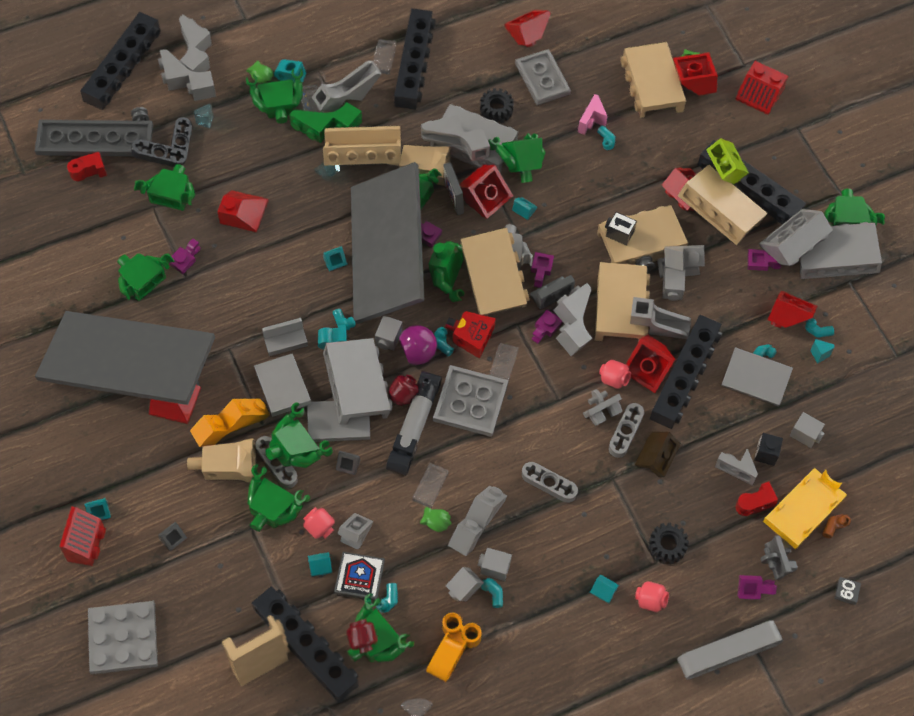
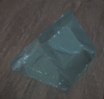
[193,104,213,128]
[315,162,340,182]

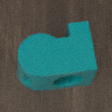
[274,60,306,82]
[318,325,347,350]

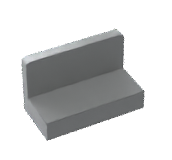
[262,318,308,356]

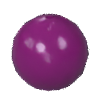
[399,325,437,365]

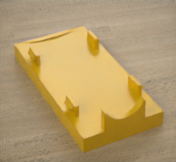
[763,468,847,549]

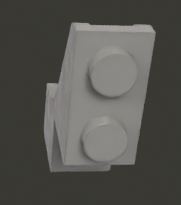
[179,15,212,72]
[158,50,216,101]
[312,60,382,112]
[421,115,490,162]
[553,283,592,356]
[630,297,691,339]
[448,486,507,556]

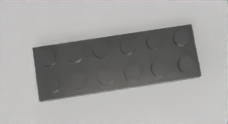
[35,120,153,156]

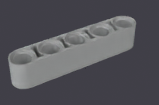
[677,620,783,679]

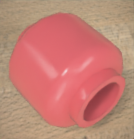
[599,360,631,389]
[303,507,335,539]
[635,581,669,612]

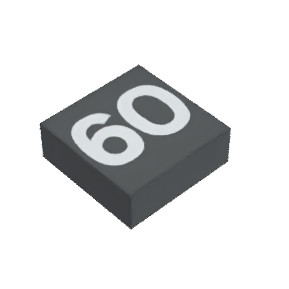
[834,577,861,605]

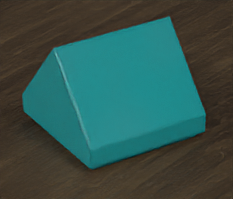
[512,198,537,220]
[323,246,348,271]
[810,339,835,364]
[84,498,111,520]
[308,552,333,577]
[590,574,619,603]

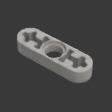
[609,403,644,458]
[255,436,298,489]
[522,462,578,503]

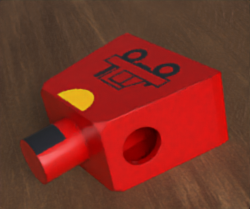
[445,311,496,358]

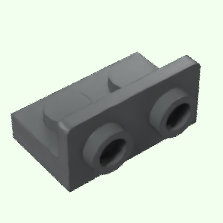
[530,275,575,310]

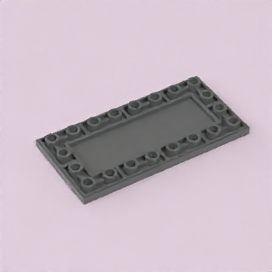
[351,162,424,324]
[35,311,215,405]

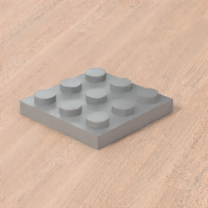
[433,365,509,437]
[88,601,158,674]

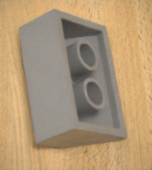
[759,209,833,266]

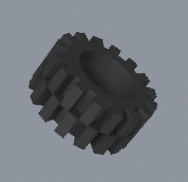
[480,88,514,123]
[648,523,689,564]

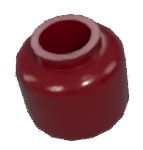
[389,375,418,406]
[346,619,378,654]

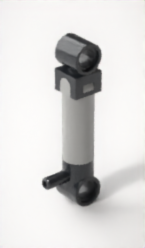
[386,371,442,476]

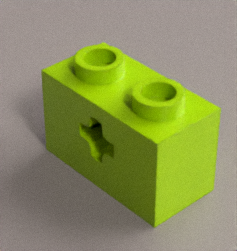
[706,138,749,184]

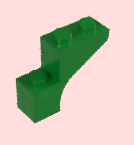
[289,102,362,143]

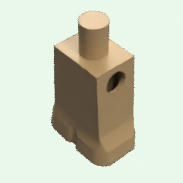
[387,145,451,186]
[187,438,256,482]

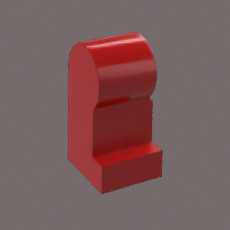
[67,152,107,182]
[735,482,778,516]

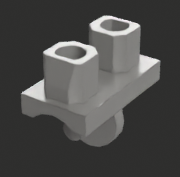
[583,389,622,426]

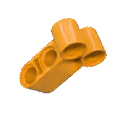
[426,613,482,682]

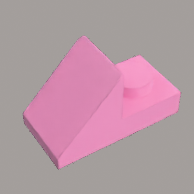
[578,94,607,135]

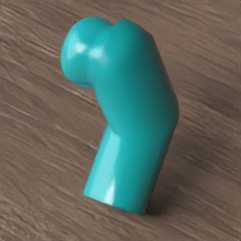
[597,125,615,150]
[332,308,356,330]
[805,318,834,338]
[434,327,454,357]
[753,344,777,358]
[481,578,503,608]
[376,583,398,613]

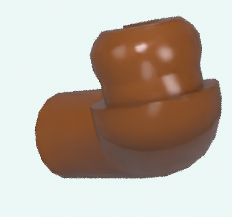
[822,514,851,539]

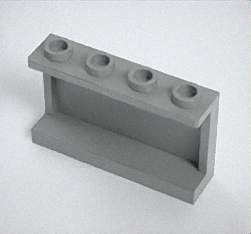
[430,104,518,172]
[799,222,882,279]
[323,338,392,424]

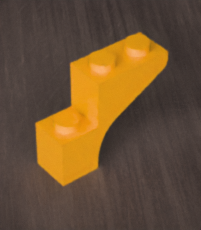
[190,399,270,447]

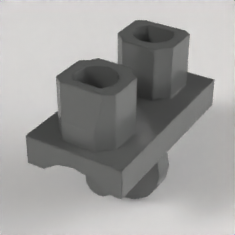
[760,536,798,580]

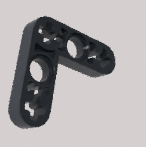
[131,117,192,167]

